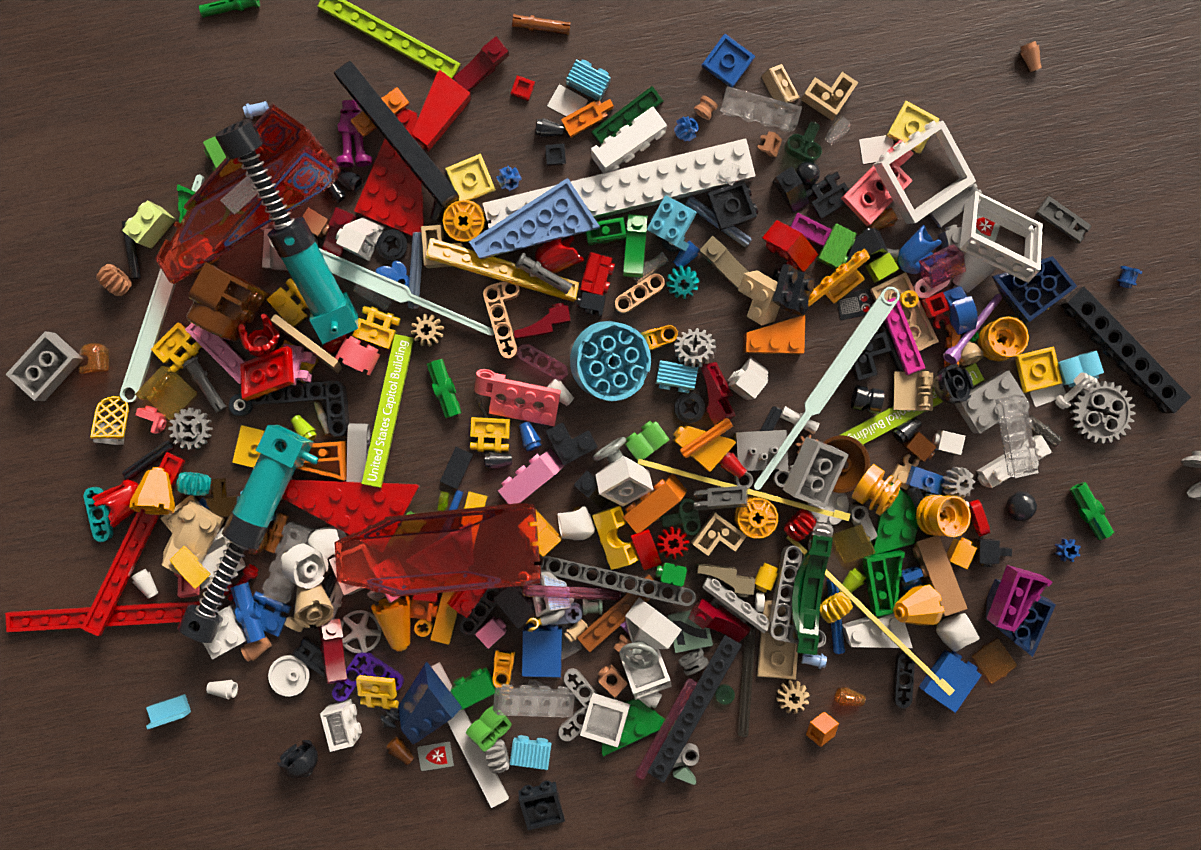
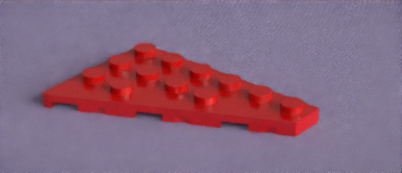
[354,108,424,237]
[282,480,420,553]

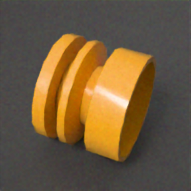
[443,200,486,242]
[977,316,1029,362]
[851,464,903,516]
[916,495,971,537]
[734,496,778,538]

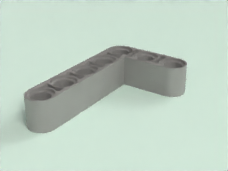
[768,545,826,647]

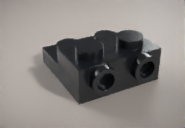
[707,181,758,230]
[772,264,814,316]
[518,781,565,830]

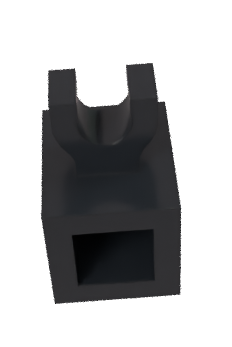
[974,538,1012,567]

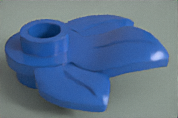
[376,260,410,296]

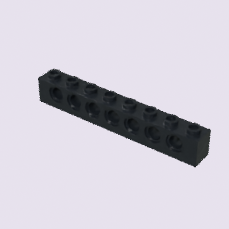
[1060,286,1191,414]
[647,635,742,783]

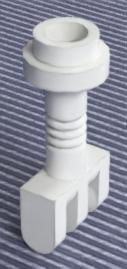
[1055,372,1097,409]

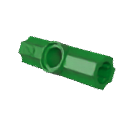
[427,359,462,418]
[1069,482,1114,540]

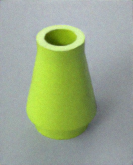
[290,415,317,441]
[839,568,866,593]

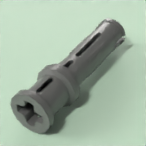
[514,253,572,294]
[182,357,227,413]

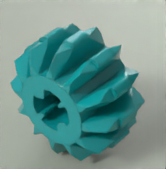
[666,265,699,299]
[176,472,211,496]

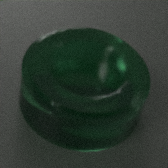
[715,684,735,704]

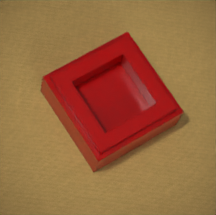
[511,75,535,101]

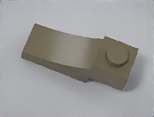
[699,236,749,289]
[696,563,755,597]

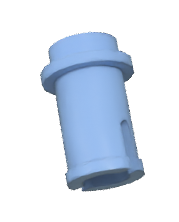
[243,101,269,119]
[802,653,827,669]

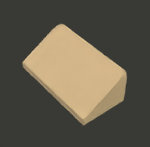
[762,64,800,109]

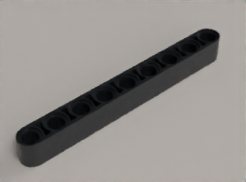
[333,61,460,209]

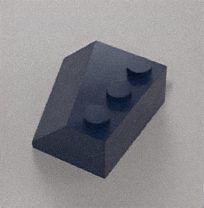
[992,256,1077,325]
[985,579,1056,657]
[399,662,462,745]

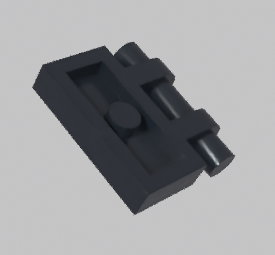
[806,172,849,220]

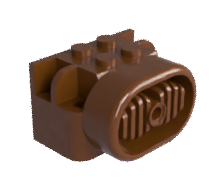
[186,262,270,341]

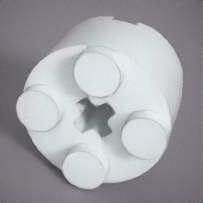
[281,544,328,589]

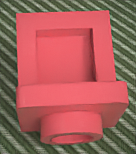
[136,405,167,434]
[174,572,200,598]

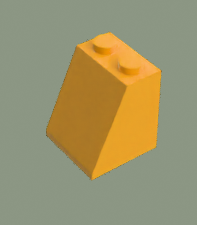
[673,426,736,472]

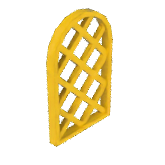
[90,396,129,439]

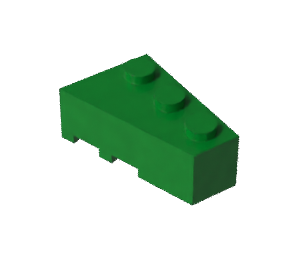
[862,550,905,616]

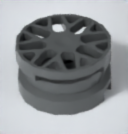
[679,648,709,675]

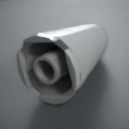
[952,240,998,293]

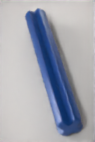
[827,579,845,654]

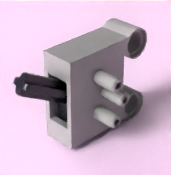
[734,406,790,488]

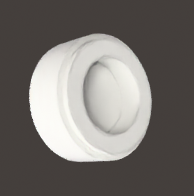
[755,592,765,612]

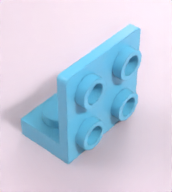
[647,196,697,251]

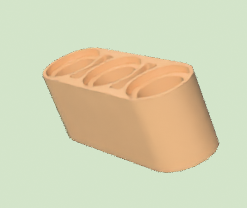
[615,274,664,314]

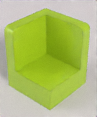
[865,253,899,282]

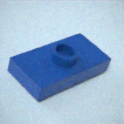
[906,466,945,495]

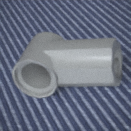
[847,504,878,543]
[674,743,699,767]

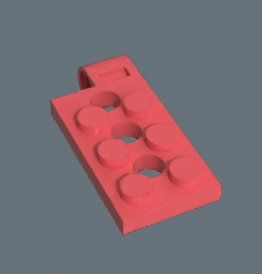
[841,139,914,226]
[474,369,561,426]

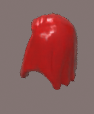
[535,235,584,273]
[238,314,280,357]
[92,480,139,528]

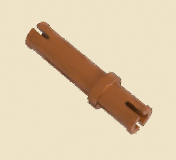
[512,14,571,35]

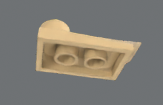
[162,501,225,575]

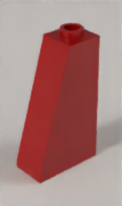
[412,70,471,152]

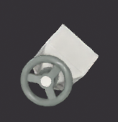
[593,437,653,506]
[619,598,682,669]

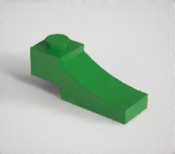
[623,214,647,278]

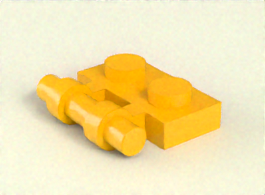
[267,278,309,328]
[353,306,401,349]
[151,323,202,373]
[470,417,510,453]
[356,675,399,709]

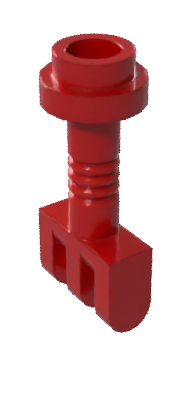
[223,564,258,605]

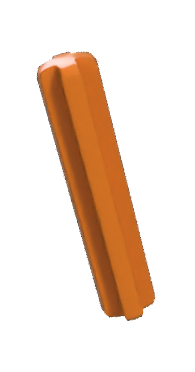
[680,418,733,458]

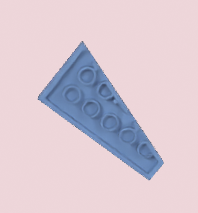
[469,178,600,259]

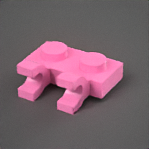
[283,344,317,386]

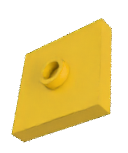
[1015,347,1063,393]
[232,425,265,468]

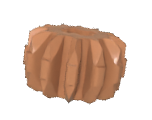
[96,264,132,296]

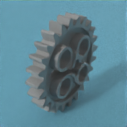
[1070,381,1136,443]

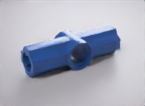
[230,582,266,643]

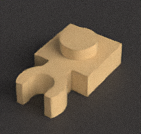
[891,454,919,490]

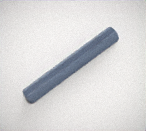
[686,196,752,247]
[408,232,423,309]

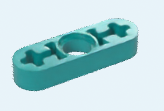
[84,487,113,542]

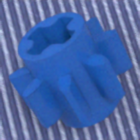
[674,116,698,141]
[496,165,522,191]
[1055,538,1081,562]

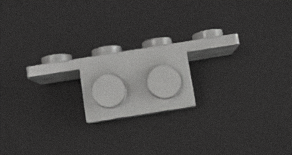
[703,576,770,633]

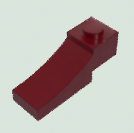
[453,36,510,91]
[322,207,357,258]
[514,303,571,339]
[700,362,736,425]
[688,598,751,643]
[318,619,347,684]

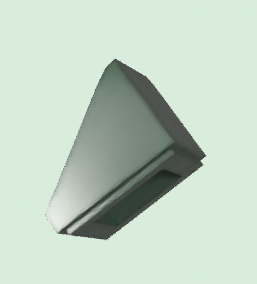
[672,765,696,785]

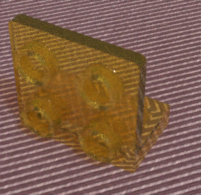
[135,366,197,420]

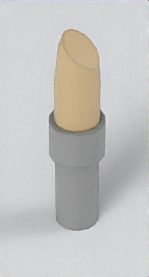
[314,401,331,435]

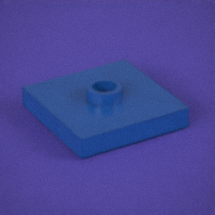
[702,34,755,89]

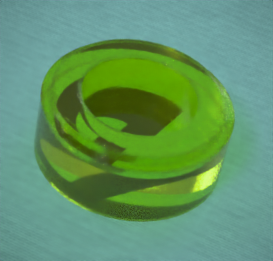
[438,491,449,511]

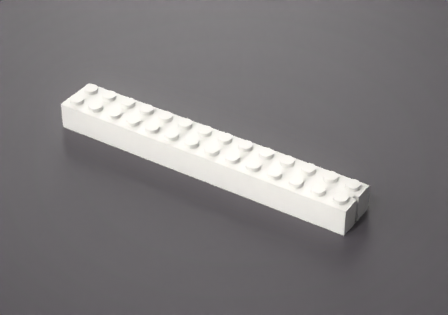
[483,139,755,228]

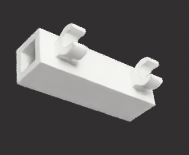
[977,436,1051,488]

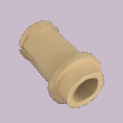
[563,619,588,643]

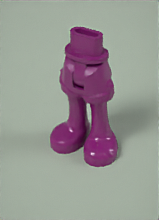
[336,100,372,168]

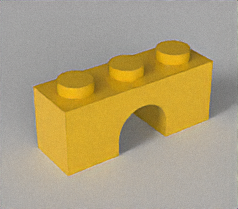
[592,505,639,570]

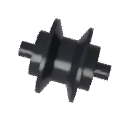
[380,708,400,729]

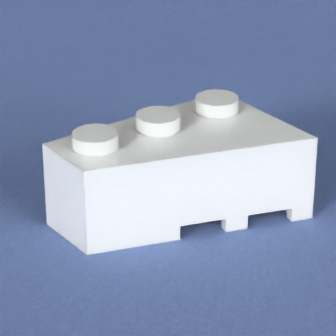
[336,217,385,261]
[842,613,913,648]

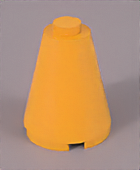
[371,596,410,651]

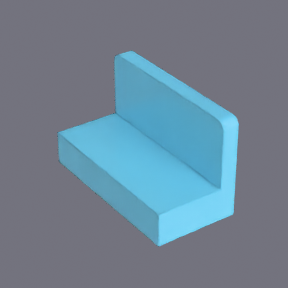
[146,694,191,729]

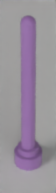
[943,294,1002,364]

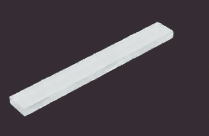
[431,662,509,808]

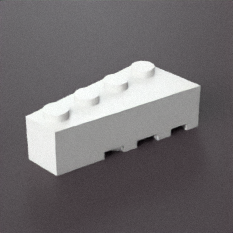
[591,107,667,173]
[728,356,769,400]

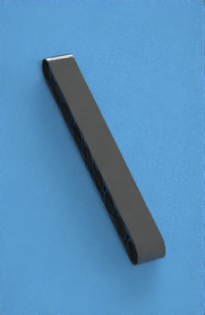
[527,554,696,606]

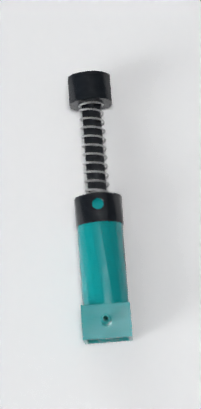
[215,119,358,344]
[177,425,319,643]

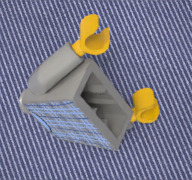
[518,571,574,632]

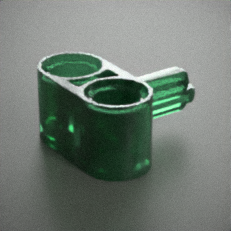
[784,122,822,162]
[661,498,701,535]

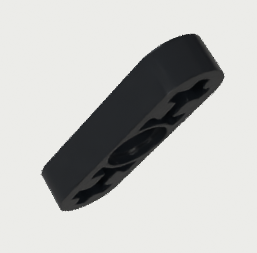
[893,651,915,708]

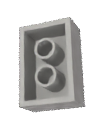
[6,331,83,401]
[955,370,1029,434]
[783,437,848,508]

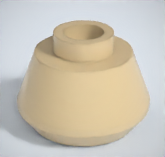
[959,341,983,366]

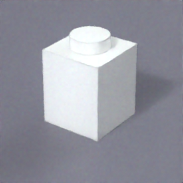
[932,431,965,455]

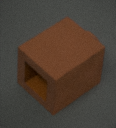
[902,432,936,462]

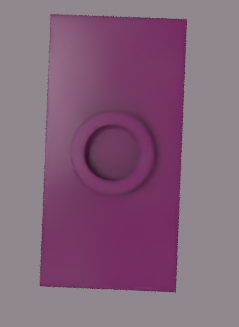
[790,213,832,248]

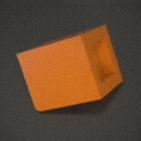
[806,712,839,747]

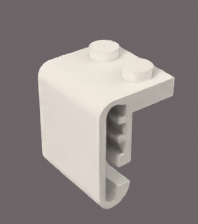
[200,527,246,589]

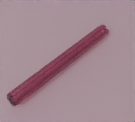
[522,585,622,600]
[635,678,697,779]

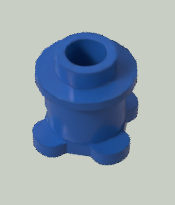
[1117,265,1142,289]

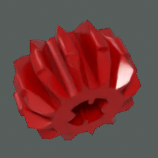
[784,509,817,542]
[657,527,689,560]

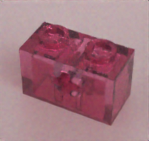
[919,244,966,289]

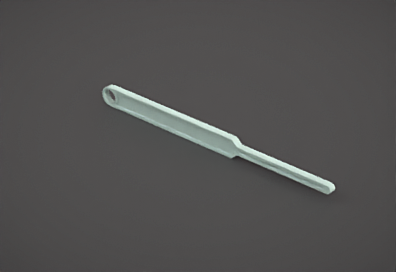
[120,175,205,402]
[269,239,494,336]
[754,287,900,490]

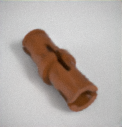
[265,513,289,553]

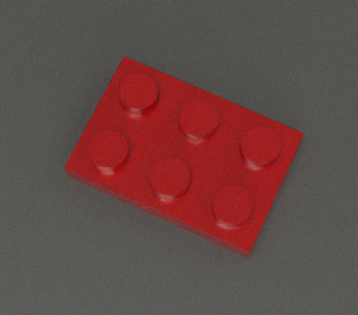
[240,346,294,401]

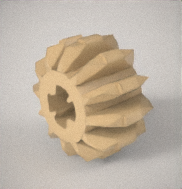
[411,314,444,347]
[776,680,810,714]

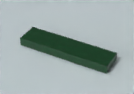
[591,86,664,146]

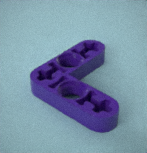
[332,652,404,701]

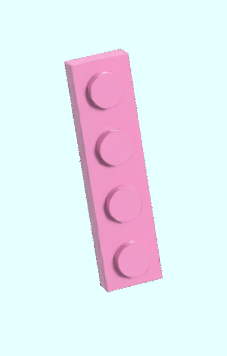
[185,323,246,384]

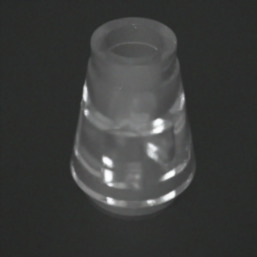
[824,115,852,145]

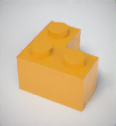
[518,510,562,557]

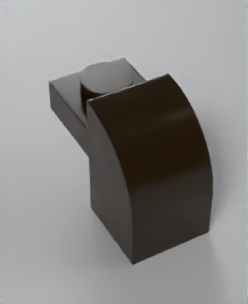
[206,478,240,517]

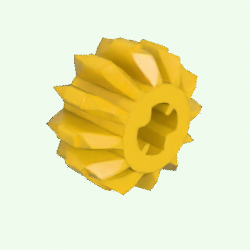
[820,592,853,623]

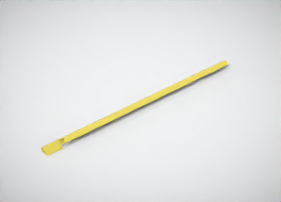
[638,459,851,521]
[787,536,955,696]

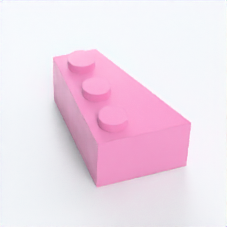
[498,449,565,509]

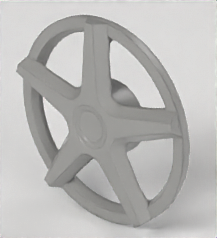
[341,610,381,653]

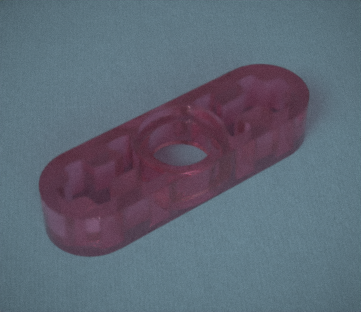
[517,344,568,380]

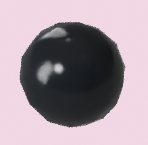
[796,161,820,185]

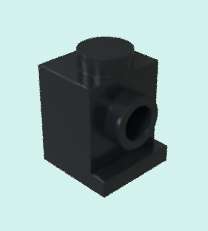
[577,292,606,317]

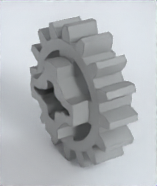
[674,328,716,368]
[168,408,213,449]

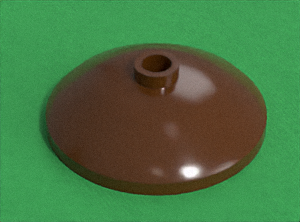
[823,435,870,493]

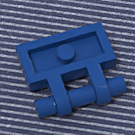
[253,591,292,637]

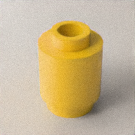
[755,563,778,592]

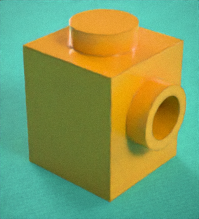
[947,537,977,569]

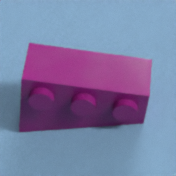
[987,565,1052,632]

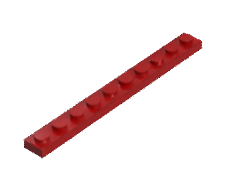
[81,452,186,636]
[5,601,200,632]

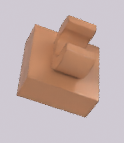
[757,131,782,157]

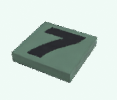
[668,610,713,653]

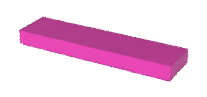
[884,297,925,375]

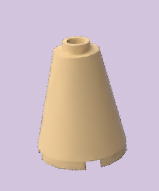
[294,583,334,628]

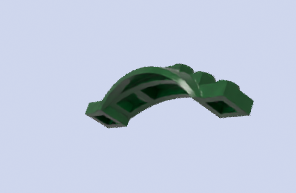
[791,535,833,655]

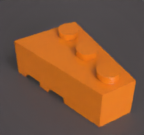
[743,315,805,355]
[285,441,347,480]
[623,474,688,533]

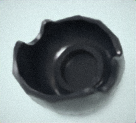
[1006,491,1037,522]

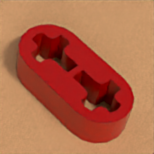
[969,499,990,537]

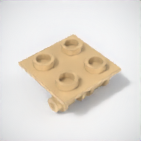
[893,371,933,411]

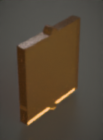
[972,638,1017,684]

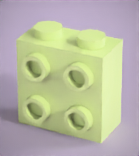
[122,200,176,249]

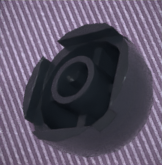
[933,364,973,404]
[277,740,318,778]

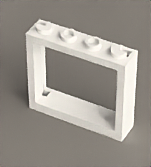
[873,120,976,224]
[960,191,1042,282]

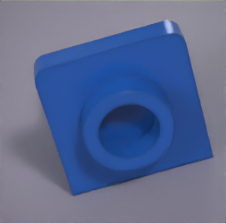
[900,566,923,590]

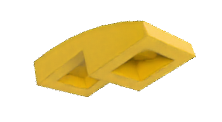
[170,546,211,589]

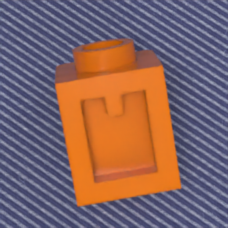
[410,598,438,622]

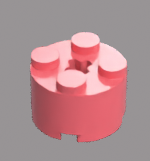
[335,336,380,375]

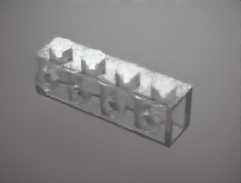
[720,86,802,132]
[995,395,1039,478]
[263,521,314,603]
[493,684,575,717]

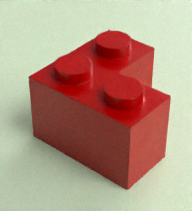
[762,220,818,272]

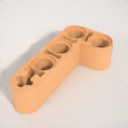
[483,281,520,359]

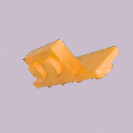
[808,249,870,307]

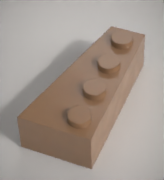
[913,536,968,618]

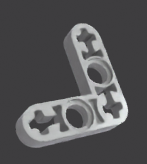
[559,668,597,741]

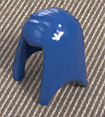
[897,225,949,274]

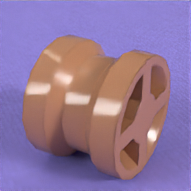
[694,96,718,120]
[614,634,632,656]

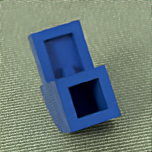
[943,286,978,335]

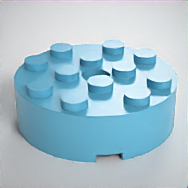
[570,321,651,401]

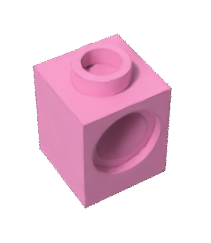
[475,616,507,649]

